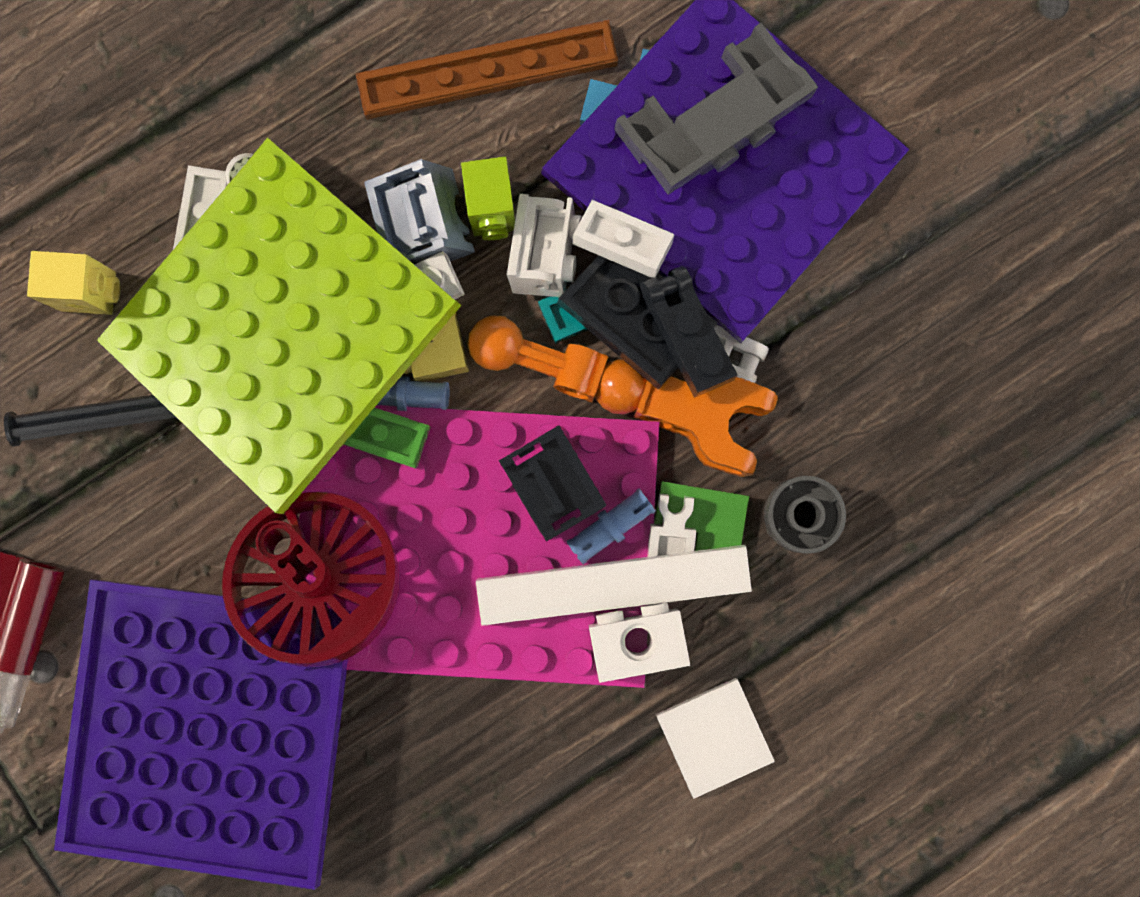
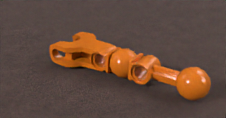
[467,315,778,477]

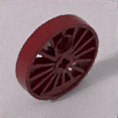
[222,492,400,667]

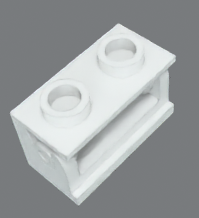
[507,194,582,297]

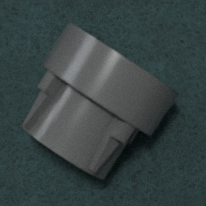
[764,476,846,554]

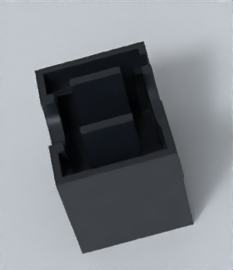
[499,425,607,542]

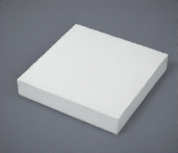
[656,678,775,799]

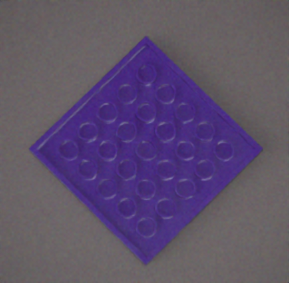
[541,0,909,343]
[54,579,352,890]

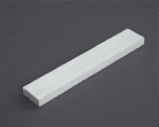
[476,545,752,626]

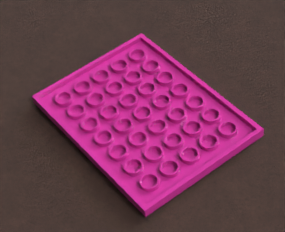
[299,405,659,688]

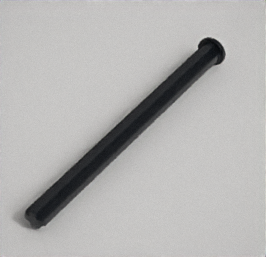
[4,395,177,447]

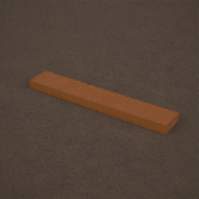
[356,20,618,120]

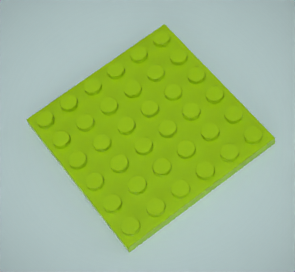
[97,138,461,514]

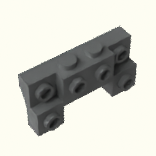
[614,22,818,195]

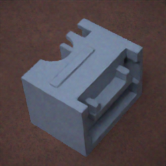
[364,159,475,265]

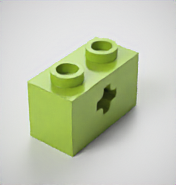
[461,156,515,241]

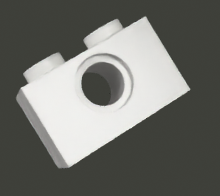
[588,602,690,683]

